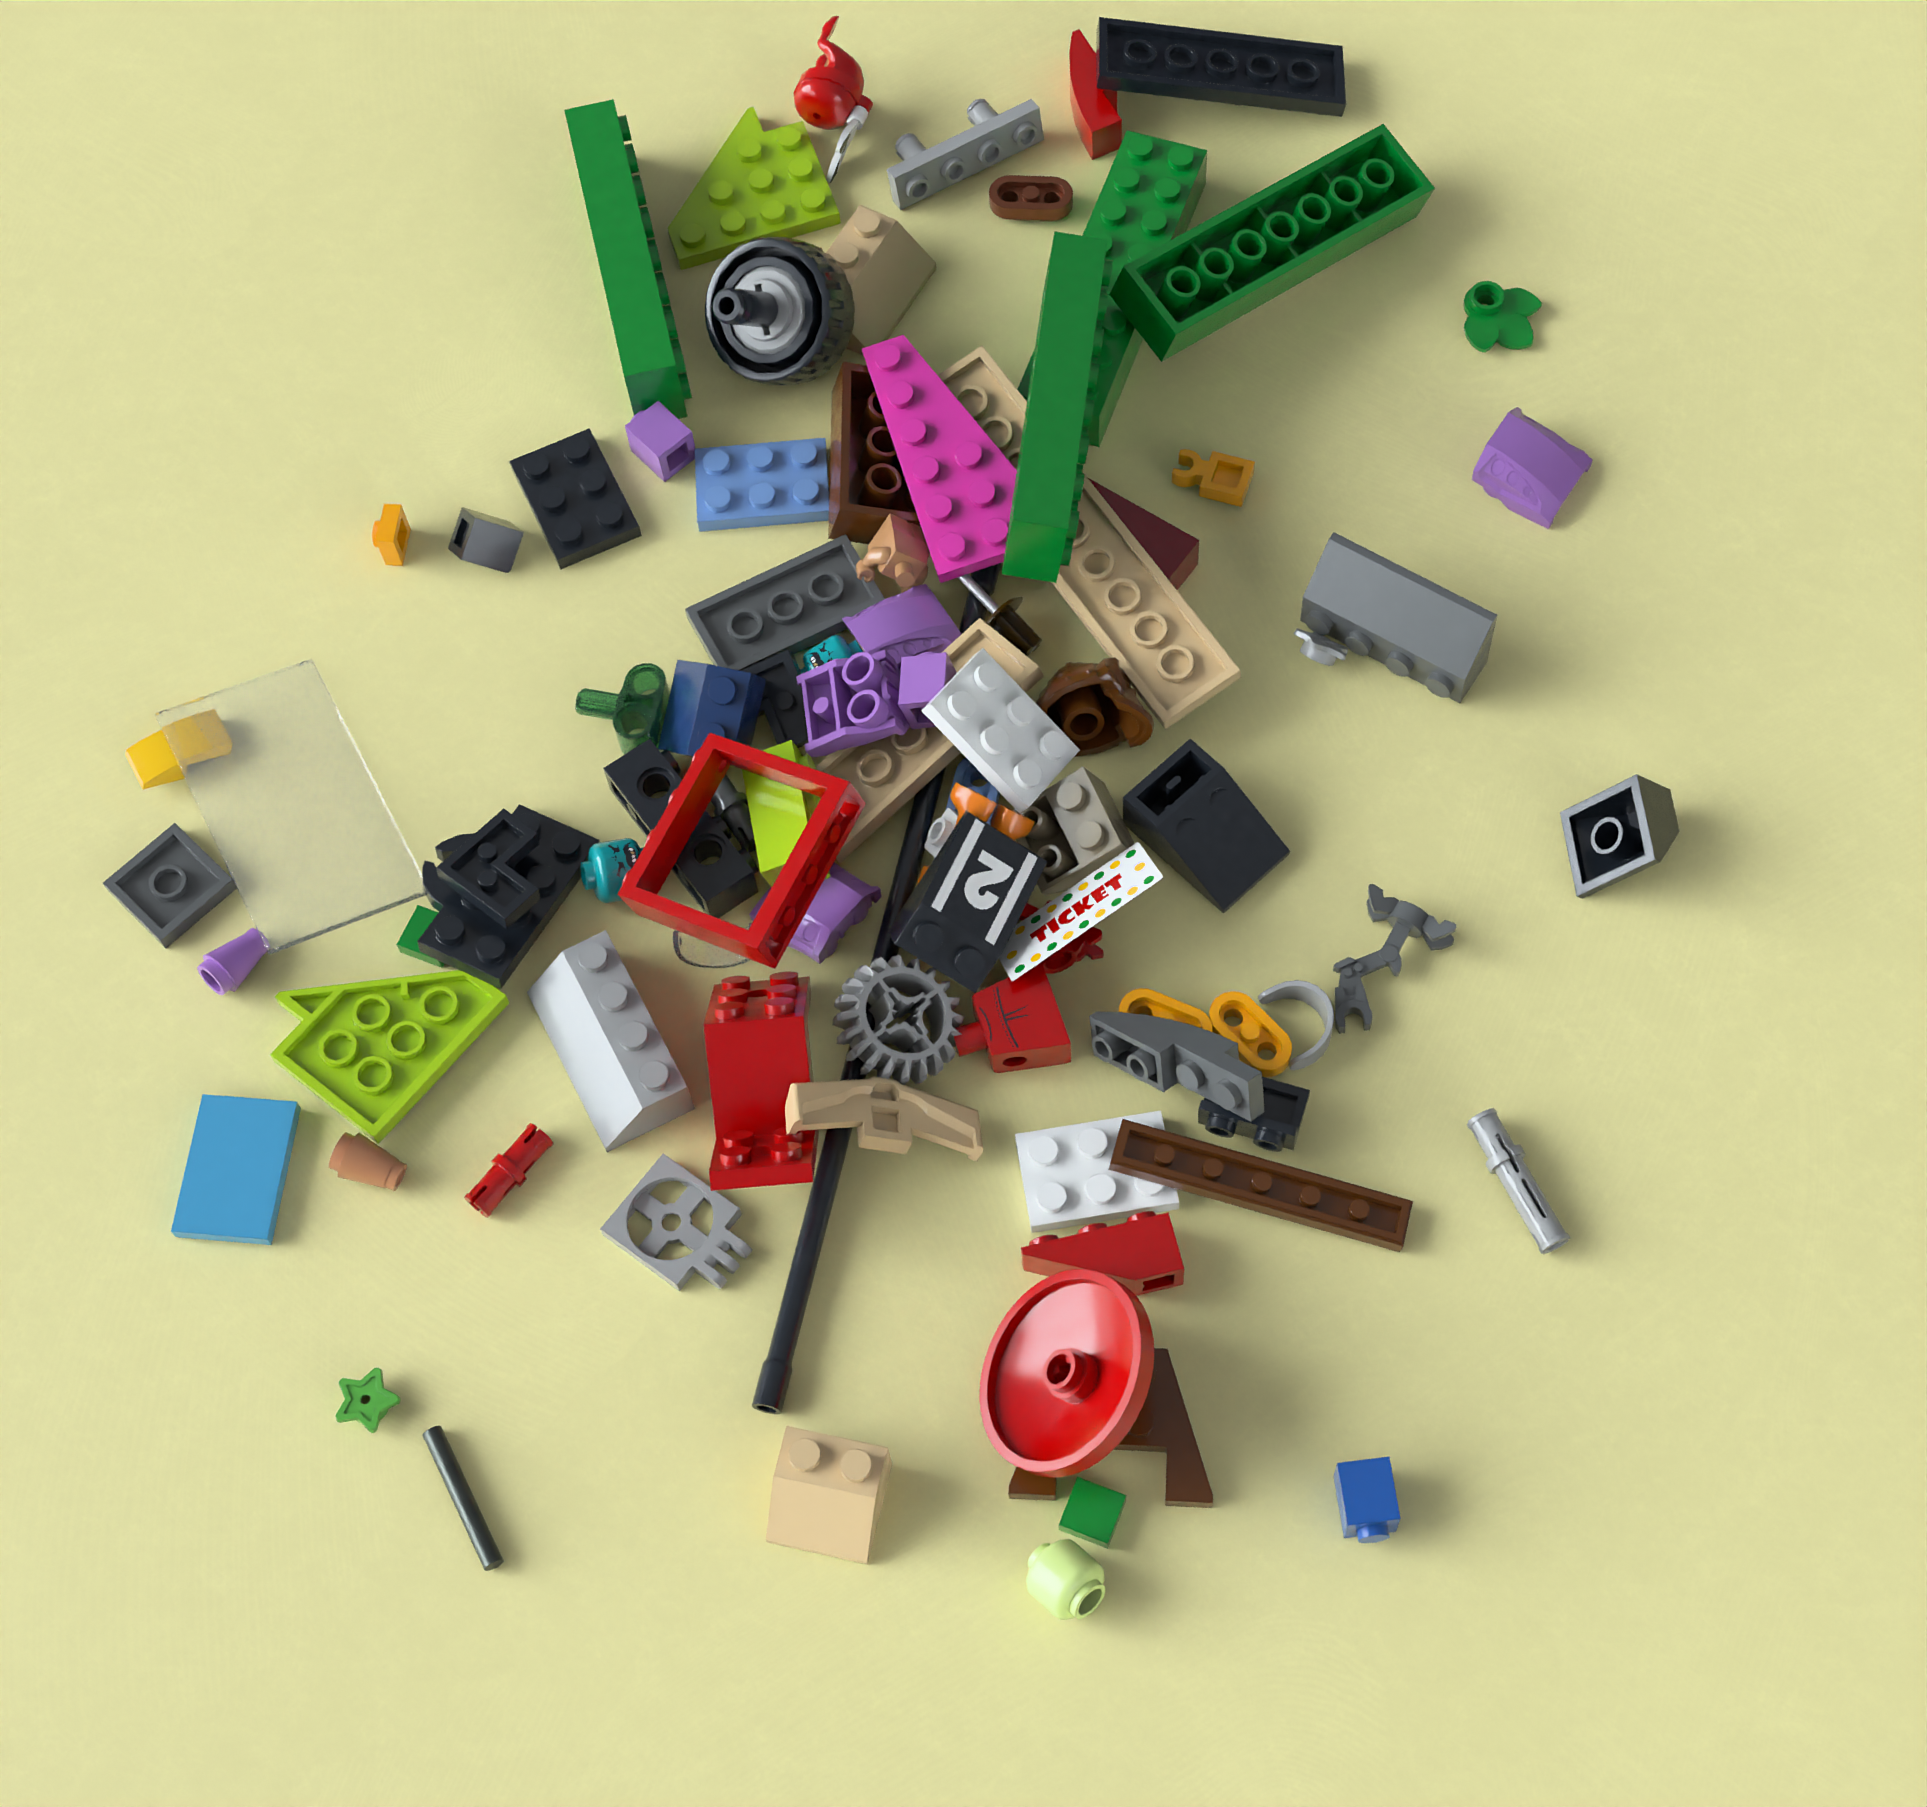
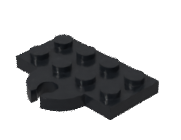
[417,804,599,989]

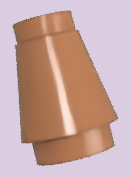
[329,1132,407,1191]

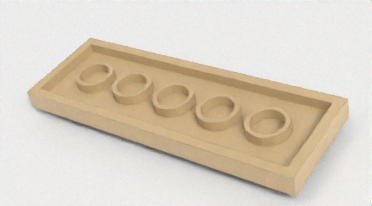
[816,618,1044,864]

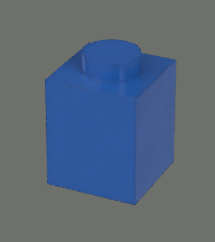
[1333,1457,1401,1543]

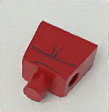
[954,962,1071,1073]

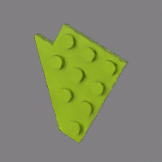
[667,106,841,270]
[270,970,509,1144]

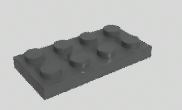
[685,534,885,671]

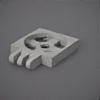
[600,1154,752,1291]

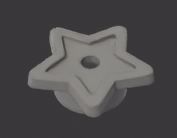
[1294,628,1348,666]

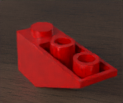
[1021,1211,1184,1296]

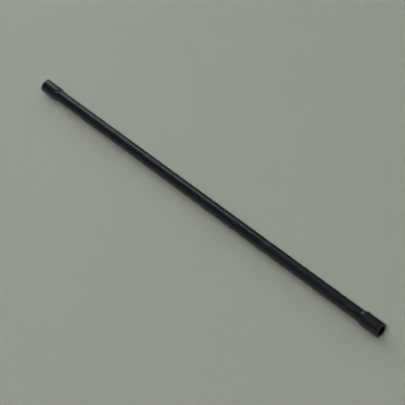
[752,563,1001,1414]

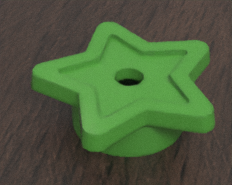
[336,1368,401,1433]

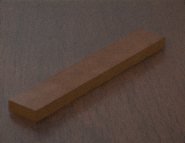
[1108,1119,1413,1252]

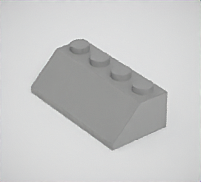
[527,930,695,1152]

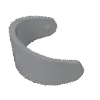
[1258,980,1334,1070]

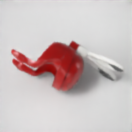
[793,16,873,183]

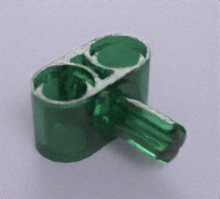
[575,663,670,755]

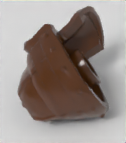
[1036,657,1154,757]

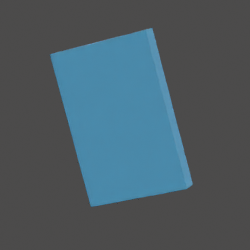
[171,1094,301,1245]

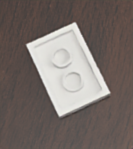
[921,648,1080,813]
[1015,1110,1179,1233]

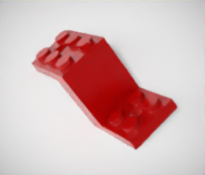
[703,971,819,1191]

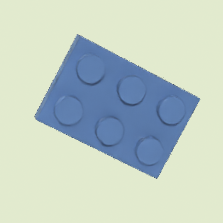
[695,438,829,532]

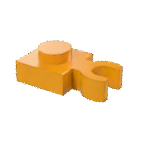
[1172,449,1255,507]

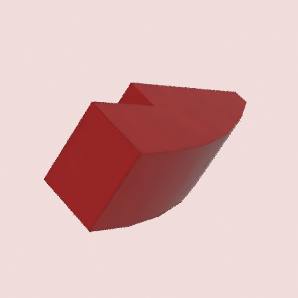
[1069,29,1122,160]

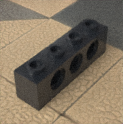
[603,739,759,918]

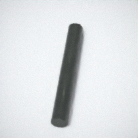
[423,1426,504,1571]

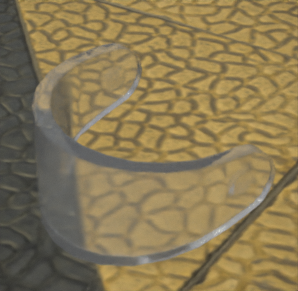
[673,923,752,968]

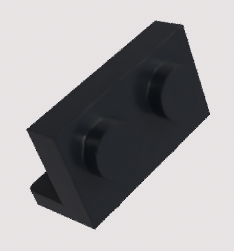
[1198,1077,1310,1152]

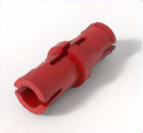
[464,1123,554,1218]

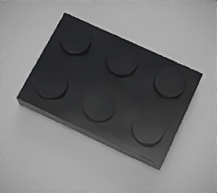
[509,428,642,570]

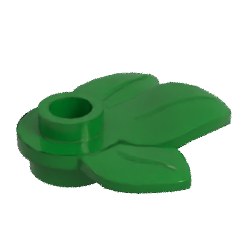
[1463,281,1542,353]

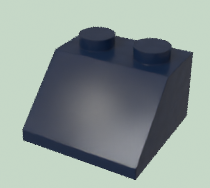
[658,660,766,766]

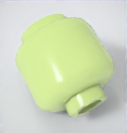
[1026,1539,1105,1620]

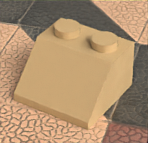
[766,1426,892,1565]

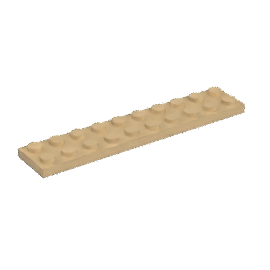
[938,346,1241,729]

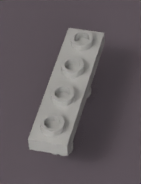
[887,99,1044,210]

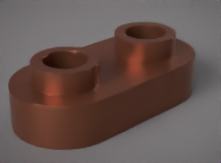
[989,175,1073,221]

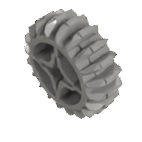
[832,955,965,1085]

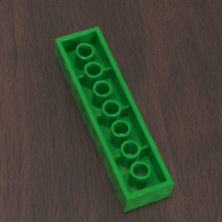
[564,99,692,419]
[1109,124,1435,362]
[1017,130,1207,447]
[1002,231,1113,583]

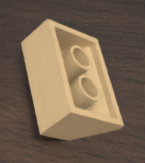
[826,205,936,356]

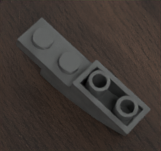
[1089,1011,1264,1122]

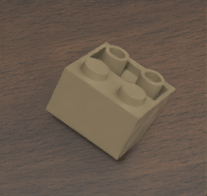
[1014,767,1135,895]

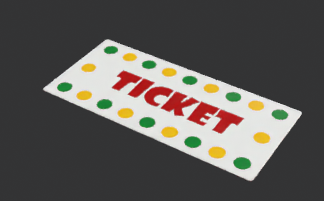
[999,842,1163,982]

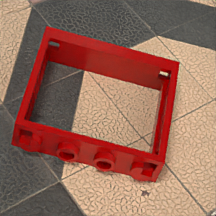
[617,732,866,969]

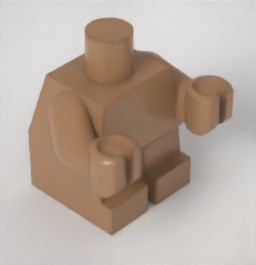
[856,513,930,593]

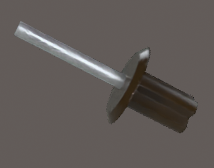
[957,574,1042,656]

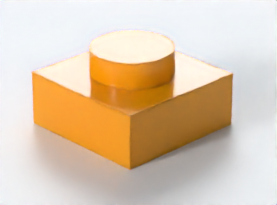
[372,504,411,566]

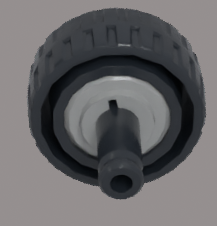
[705,237,855,385]

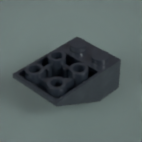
[1123,739,1290,914]

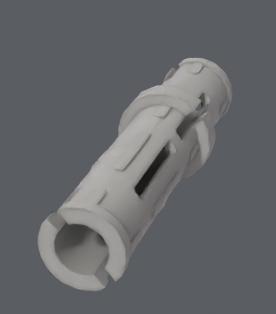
[1467,1108,1570,1254]

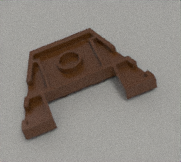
[1008,1348,1213,1508]

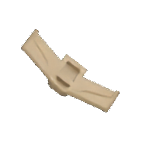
[785,1076,983,1161]

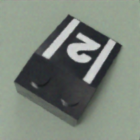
[888,810,1047,993]

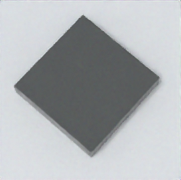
[103,823,238,949]

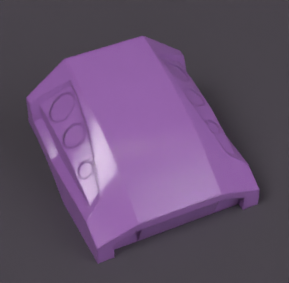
[1472,407,1593,529]
[842,584,961,672]
[796,650,910,757]
[749,862,882,964]

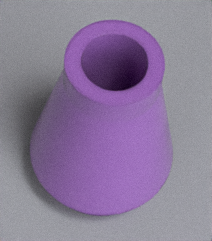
[197,928,270,995]

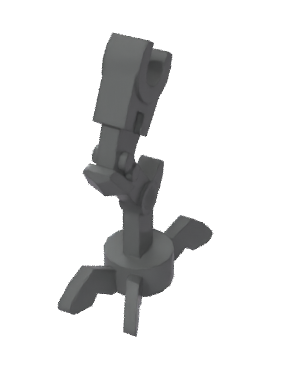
[1333,884,1456,1034]

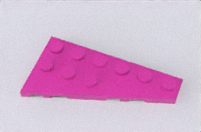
[862,335,1017,583]

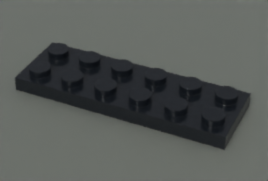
[1096,17,1346,117]

